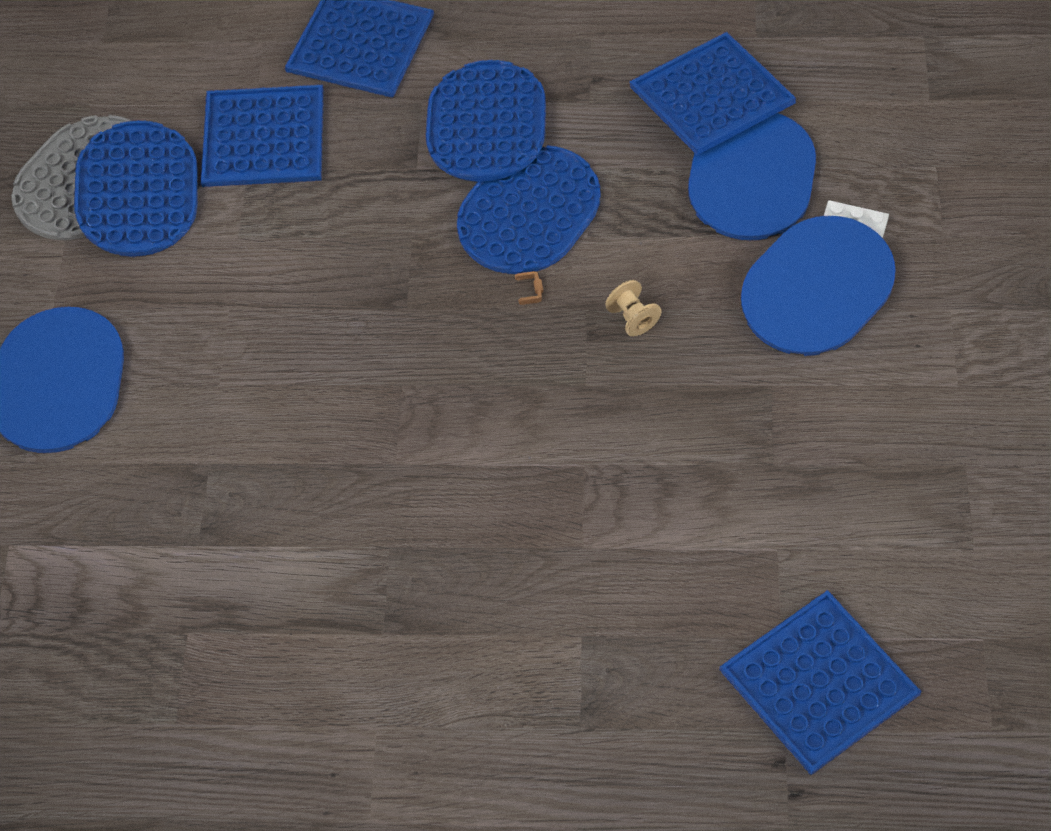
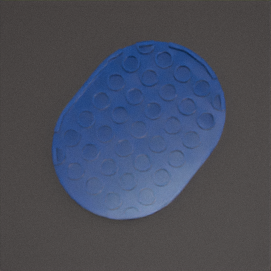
[426,60,546,181]
[688,113,816,240]
[74,120,198,256]
[457,145,600,274]
[741,216,896,356]
[0,307,124,453]

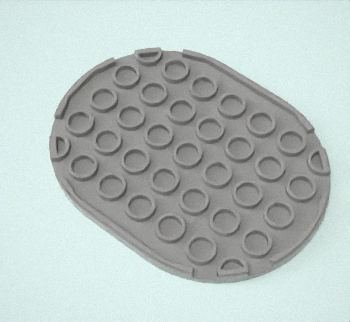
[11,115,132,240]

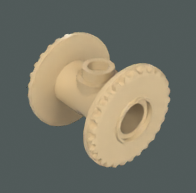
[605,280,662,337]

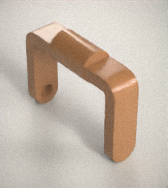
[515,271,543,305]

